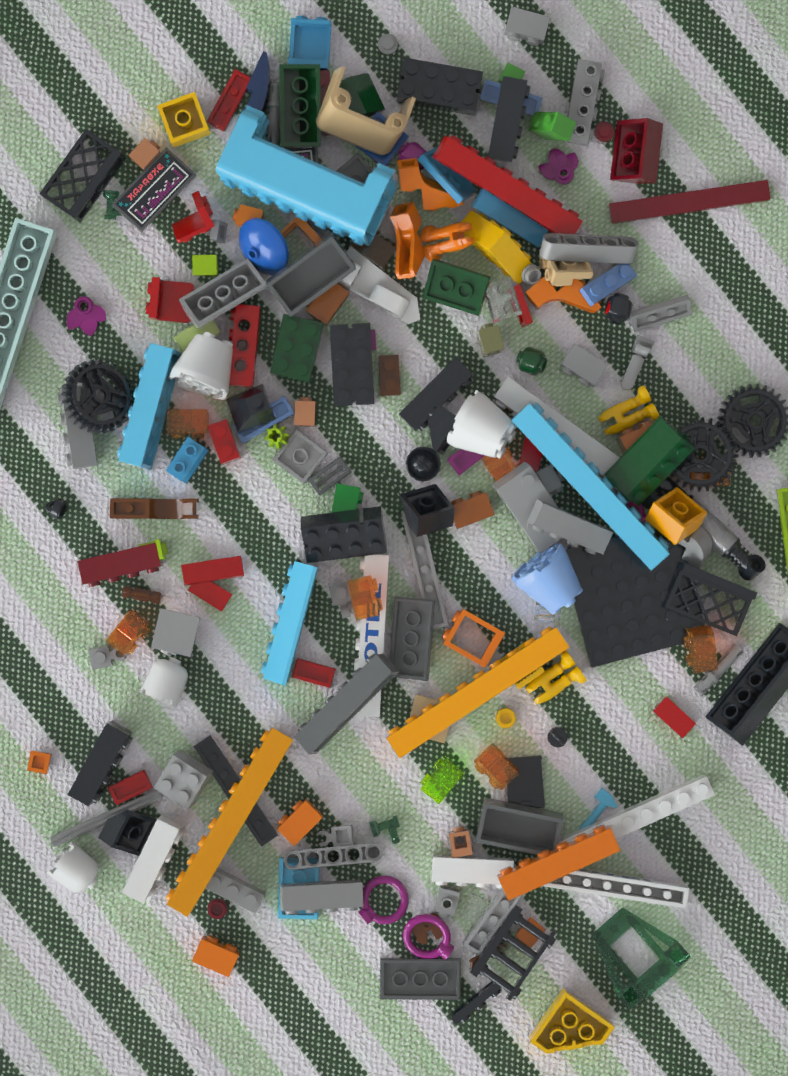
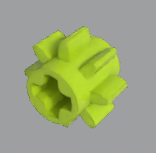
[264,424,291,449]

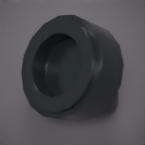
[45,499,67,520]
[547,727,568,748]

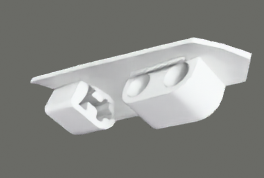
[338,247,420,325]

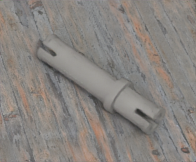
[267,84,280,146]
[693,643,744,696]

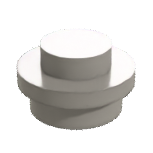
[378,34,398,55]
[522,264,541,284]

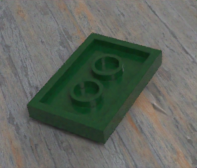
[422,259,491,316]

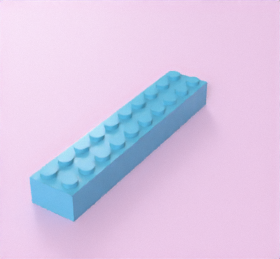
[512,401,669,570]

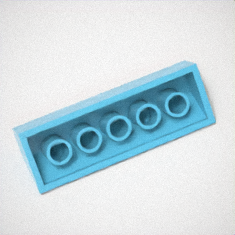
[117,343,182,470]
[261,561,319,686]

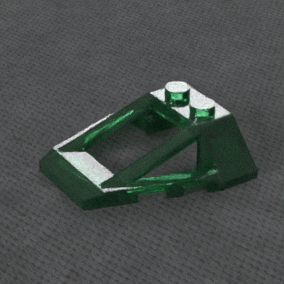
[592,907,691,1010]

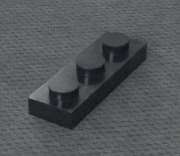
[450,981,502,1024]

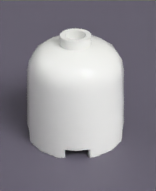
[140,657,188,708]
[46,841,98,893]

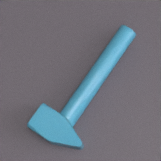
[578,787,618,830]

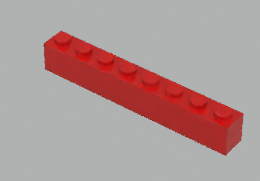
[432,135,583,234]

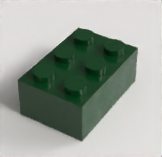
[270,314,324,384]

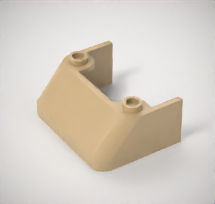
[316,66,416,155]

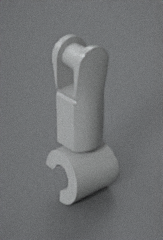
[621,335,655,390]

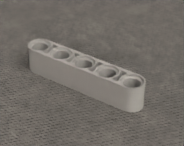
[539,233,639,264]
[284,843,383,870]

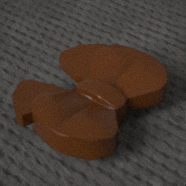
[412,912,443,944]

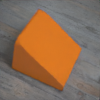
[516,917,546,948]

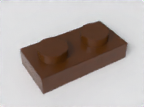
[379,355,401,396]

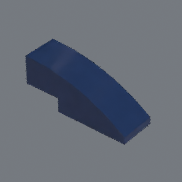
[245,51,270,112]

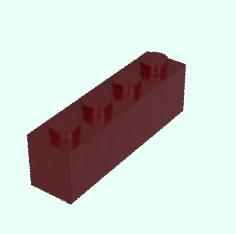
[77,543,164,587]

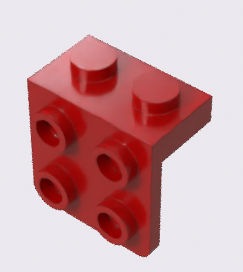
[172,191,214,243]
[146,277,194,323]

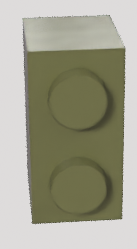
[477,323,504,357]

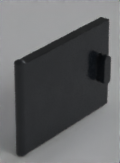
[504,755,545,808]

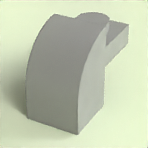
[679,526,713,568]

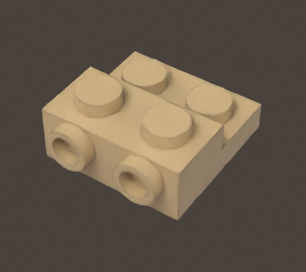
[539,257,594,287]

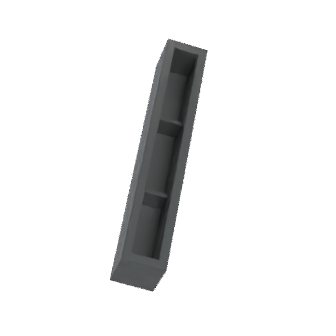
[294,654,399,755]

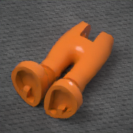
[420,222,474,262]

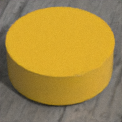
[495,708,516,728]

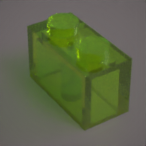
[419,756,464,804]

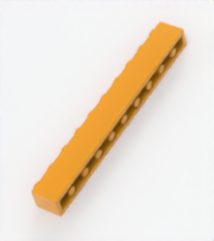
[386,626,570,759]
[165,727,293,917]

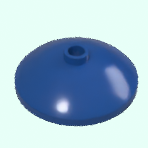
[239,218,289,275]

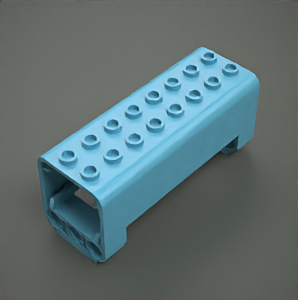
[216,105,399,246]

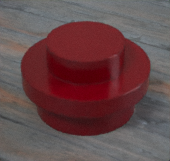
[594,122,615,142]
[207,899,228,919]

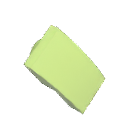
[173,320,221,353]

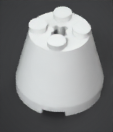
[168,332,233,400]
[447,390,516,459]

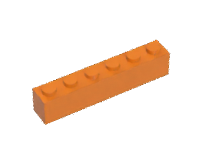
[497,825,621,901]

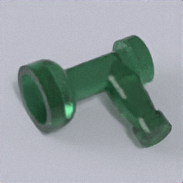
[103,190,122,220]
[369,816,400,844]

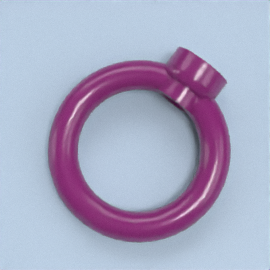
[358,875,409,924]
[403,914,454,960]

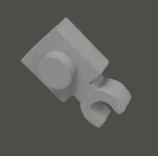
[88,646,126,670]
[318,824,355,847]

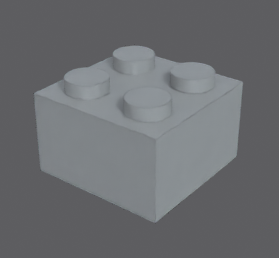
[154,750,214,810]

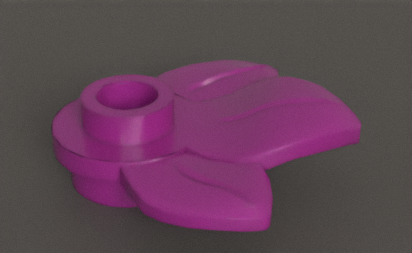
[538,148,578,185]
[67,296,106,336]

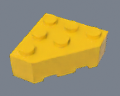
[461,210,532,285]
[529,988,615,1054]

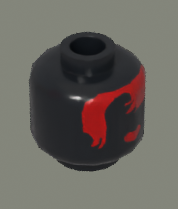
[604,293,633,325]

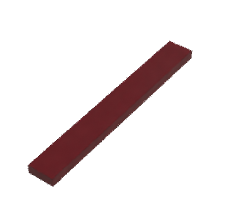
[609,180,771,224]

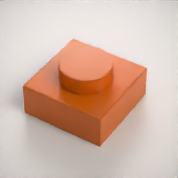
[27,750,52,774]

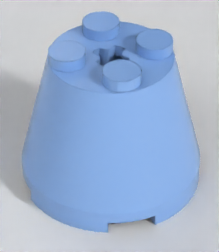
[512,542,583,614]

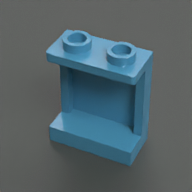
[288,16,332,71]
[165,437,209,484]

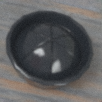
[406,446,441,482]

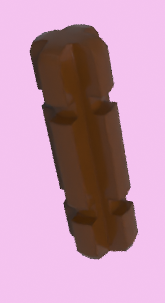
[122,586,162,604]

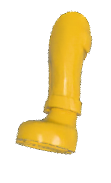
[598,385,660,435]
[525,650,587,705]

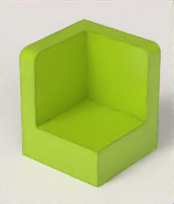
[192,255,218,278]

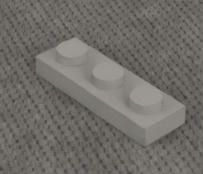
[630,295,692,332]

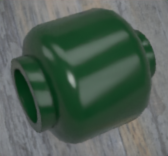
[516,347,548,376]

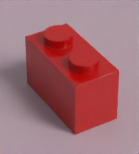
[207,419,241,465]

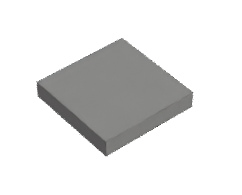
[272,428,328,484]
[151,608,200,657]

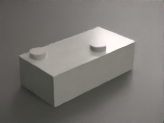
[492,462,562,554]

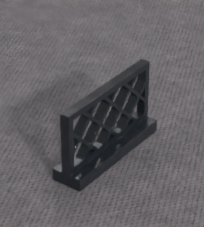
[39,129,127,223]
[664,561,757,636]

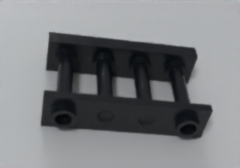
[469,905,556,1001]

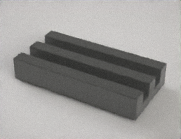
[308,456,352,496]

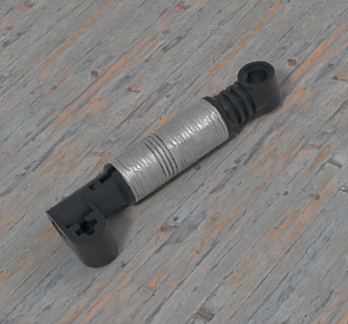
[642,476,766,581]

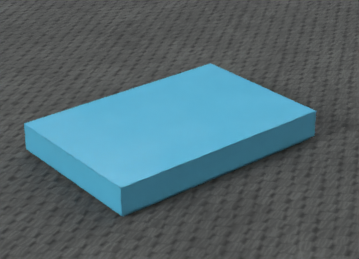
[278,857,319,919]

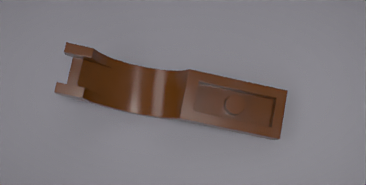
[110,498,199,519]

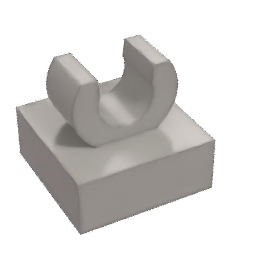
[204,219,228,244]

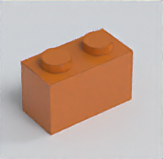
[277,799,323,846]
[192,935,240,977]

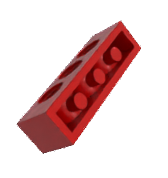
[229,304,261,388]

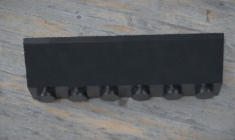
[705,623,788,746]

